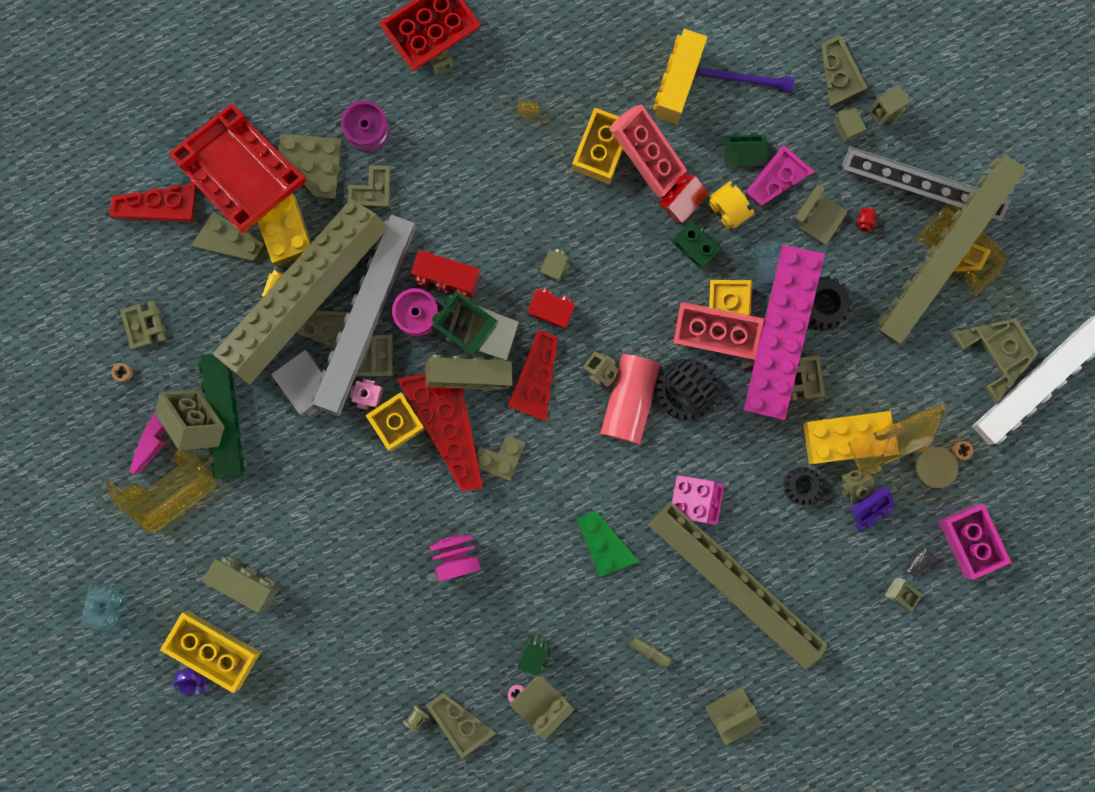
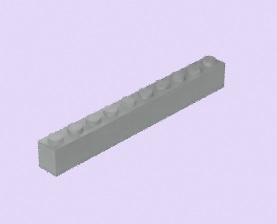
[312,215,415,416]

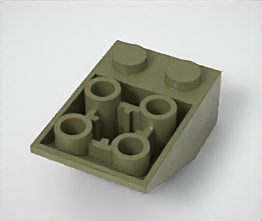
[446,302,519,361]

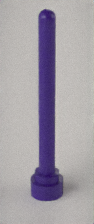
[696,68,794,93]

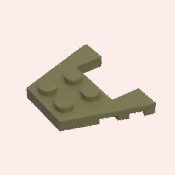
[951,318,1039,403]

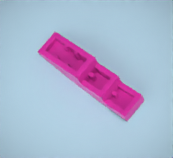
[130,412,166,475]

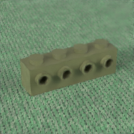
[425,355,512,390]

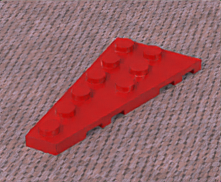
[397,373,483,492]

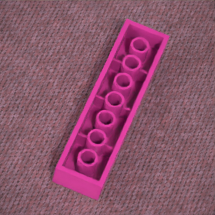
[744,245,825,420]

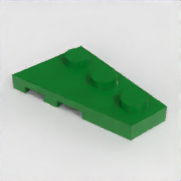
[576,511,639,577]

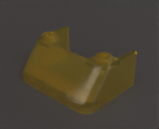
[913,203,1008,297]
[105,448,216,532]

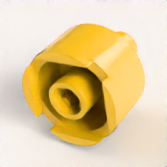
[708,181,754,230]

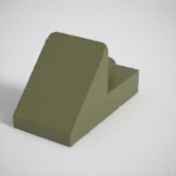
[885,577,922,612]

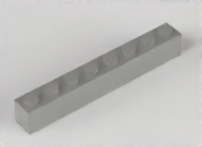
[842,146,1010,221]

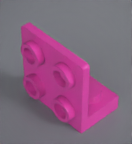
[672,475,725,525]

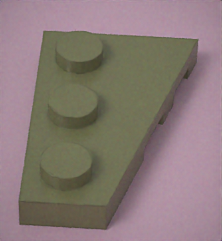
[426,693,496,759]

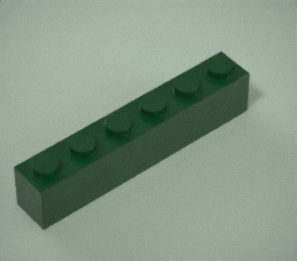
[198,353,245,479]

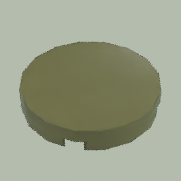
[915,447,958,488]

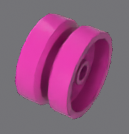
[392,288,440,337]

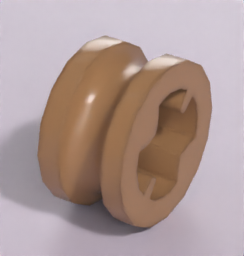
[111,363,133,382]
[952,441,973,460]

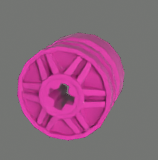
[429,535,481,582]

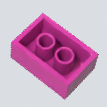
[938,504,1011,580]

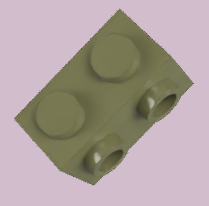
[868,85,910,127]

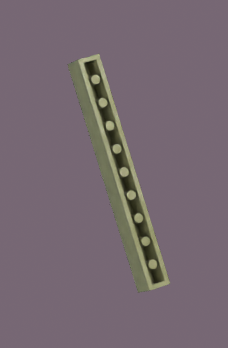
[877,155,1027,344]
[648,501,827,669]

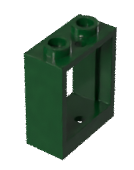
[432,291,499,357]

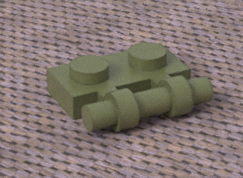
[120,301,166,350]
[790,355,825,401]

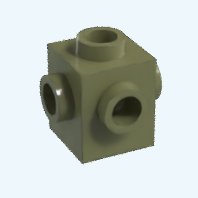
[582,351,620,387]
[840,467,876,503]

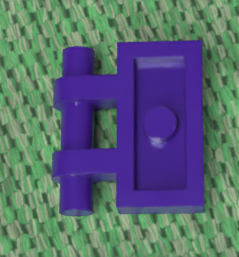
[850,486,895,532]

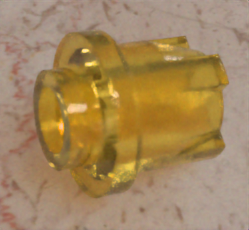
[517,98,540,119]

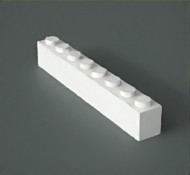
[971,316,1095,445]

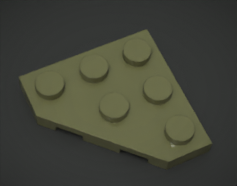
[279,134,342,200]

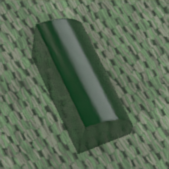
[724,134,768,167]

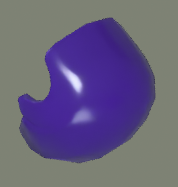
[174,668,207,695]

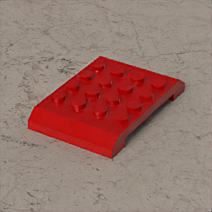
[168,103,307,234]

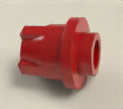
[855,208,877,232]

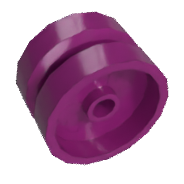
[341,100,390,152]

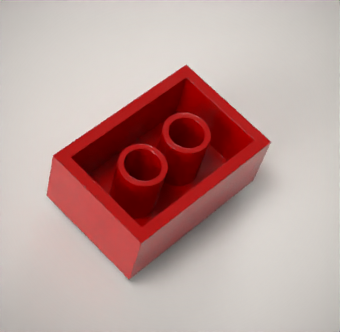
[411,250,481,299]

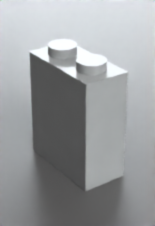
[271,350,323,416]

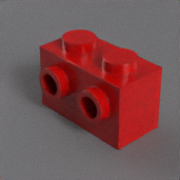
[658,173,709,223]
[527,288,575,330]

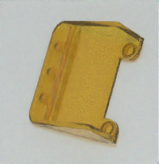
[848,403,947,474]

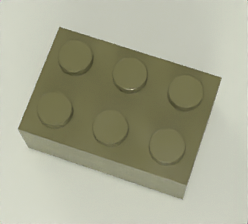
[155,390,224,450]
[202,556,279,613]

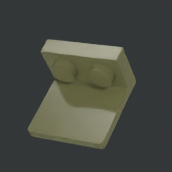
[791,184,847,245]
[510,674,574,741]

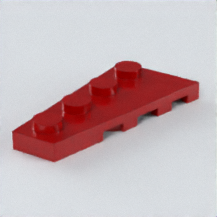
[109,182,197,222]
[507,329,558,422]

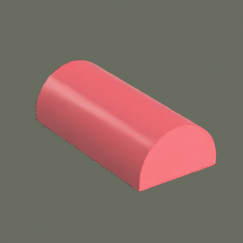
[610,104,687,197]
[673,302,764,360]
[600,354,662,445]

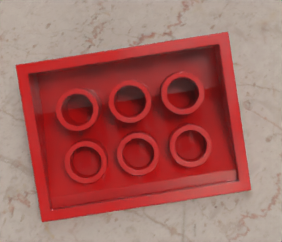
[379,0,481,71]

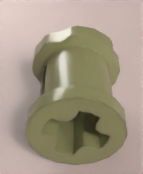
[403,704,431,733]

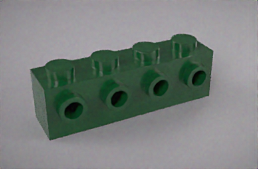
[517,633,550,676]

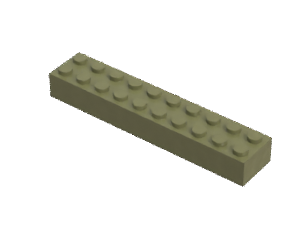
[213,199,388,385]

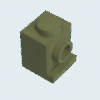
[429,50,454,75]

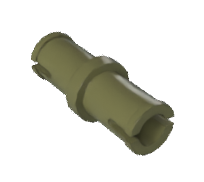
[629,635,672,669]

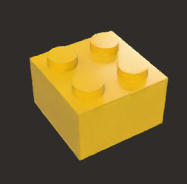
[366,393,425,452]

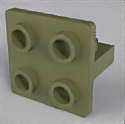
[705,687,762,745]

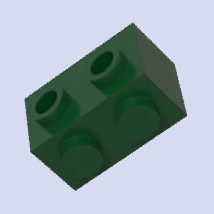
[672,222,721,271]

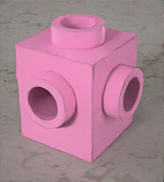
[350,379,383,410]

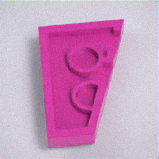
[744,145,815,206]

